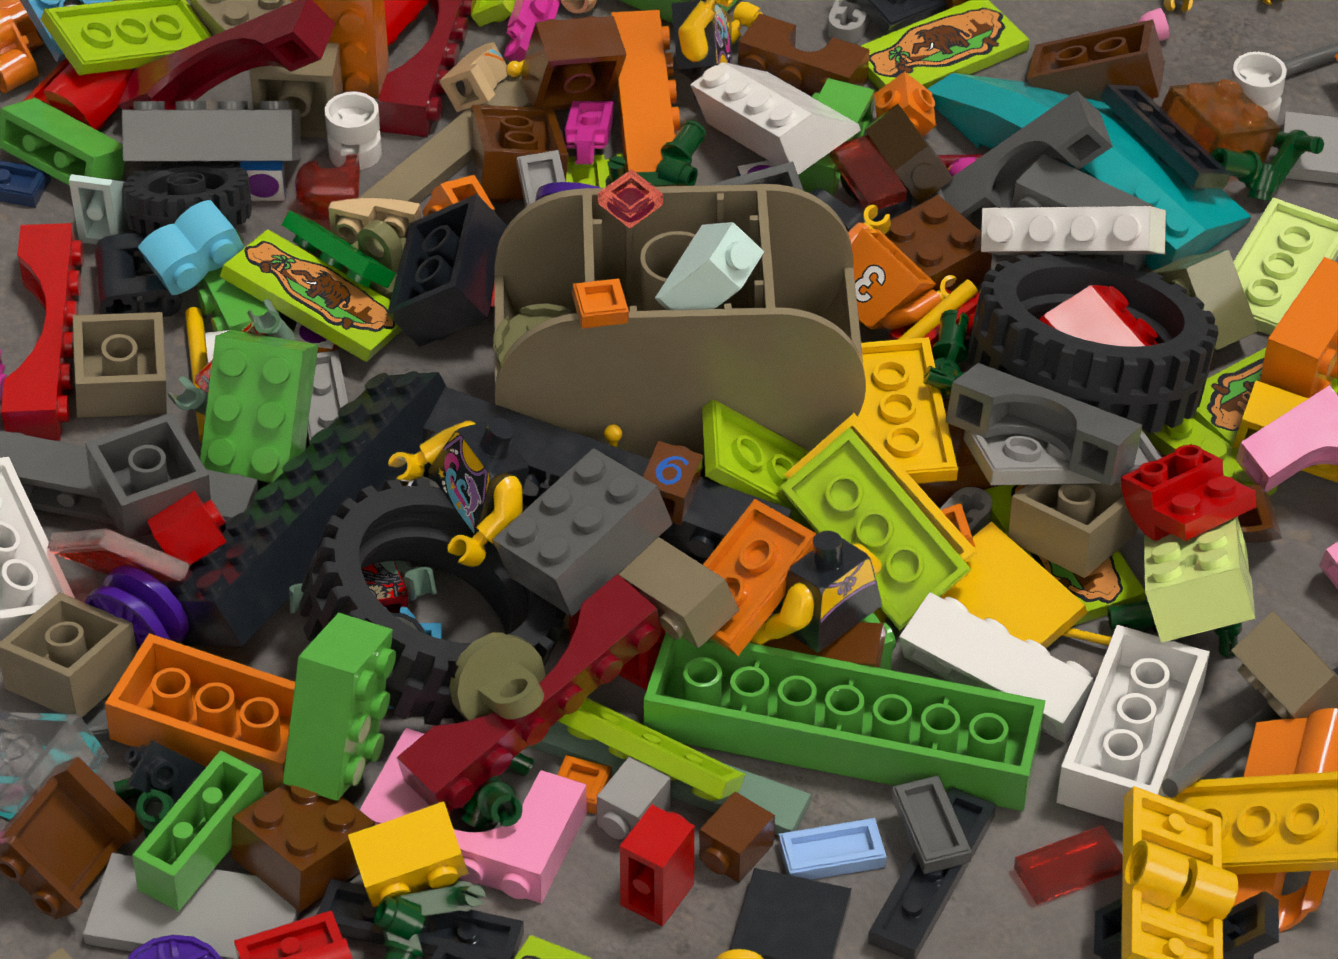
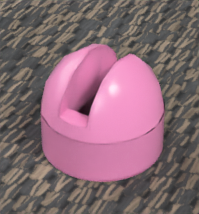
[1138,8,1170,42]

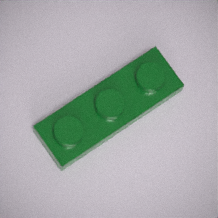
[281,210,396,288]

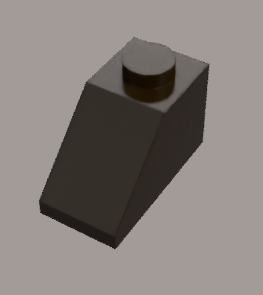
[864,103,953,204]

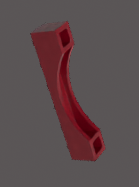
[118,0,336,110]
[377,0,476,137]
[396,574,662,813]

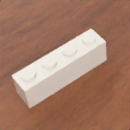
[981,206,1166,255]
[899,592,1094,744]

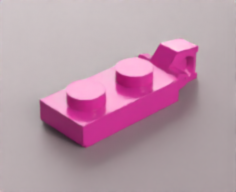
[504,0,561,62]
[565,101,614,164]

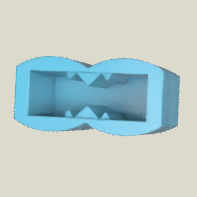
[138,200,245,295]

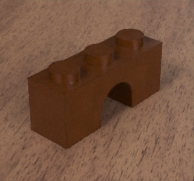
[738,13,870,97]

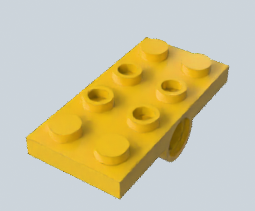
[1122,786,1238,959]

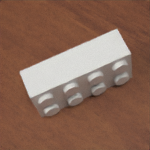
[1056,625,1210,823]

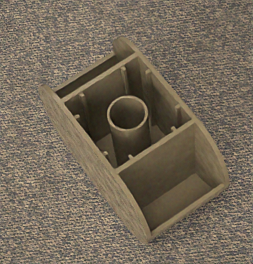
[494,184,866,469]

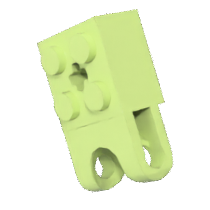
[1144,517,1255,643]

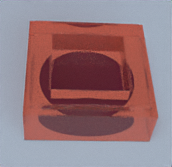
[598,169,663,228]

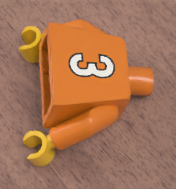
[848,205,956,330]

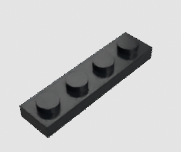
[1100,84,1231,191]
[868,787,996,959]
[317,879,524,959]

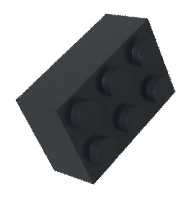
[387,194,507,347]

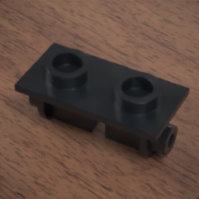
[125,740,206,804]

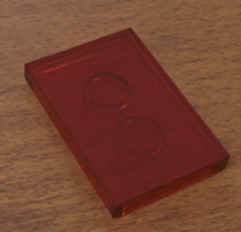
[47,528,190,582]

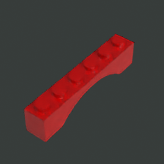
[1,223,84,441]

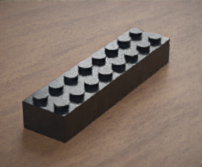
[167,371,447,646]
[423,387,791,565]

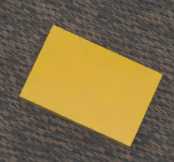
[940,522,1087,648]

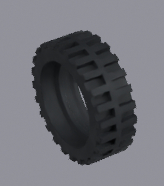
[967,252,1219,433]
[299,479,566,726]

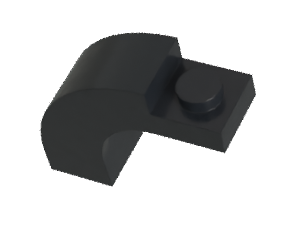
[1094,891,1279,959]

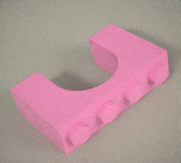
[1235,385,1338,589]
[360,728,587,904]

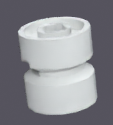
[1226,52,1287,130]
[325,92,382,171]

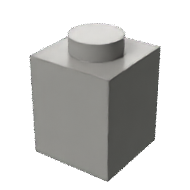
[597,757,671,840]

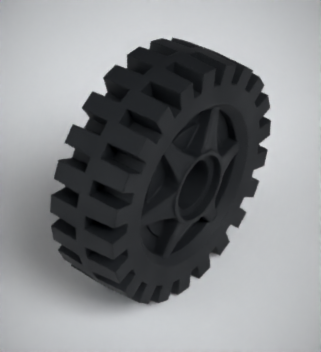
[123,161,252,236]

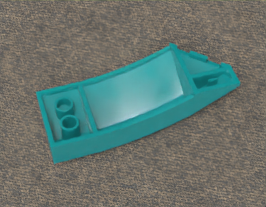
[928,73,1252,271]

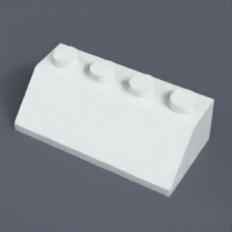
[690,62,861,175]
[0,457,75,642]

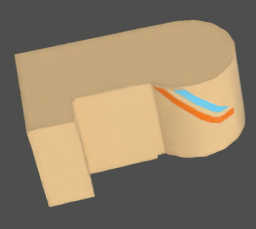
[440,42,508,112]

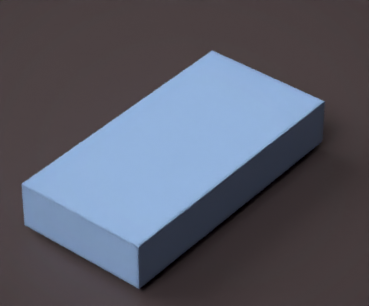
[778,818,887,880]

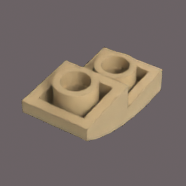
[328,198,421,243]

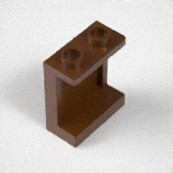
[0,756,145,919]

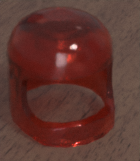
[295,153,360,221]

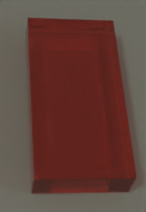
[830,135,907,209]
[1014,825,1123,905]

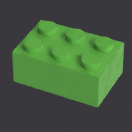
[200,330,318,483]
[283,613,396,801]

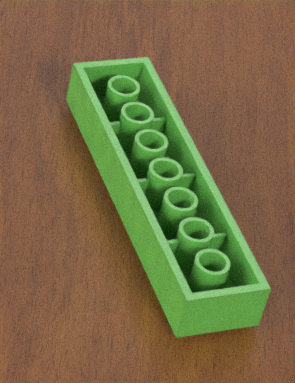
[644,633,1046,812]

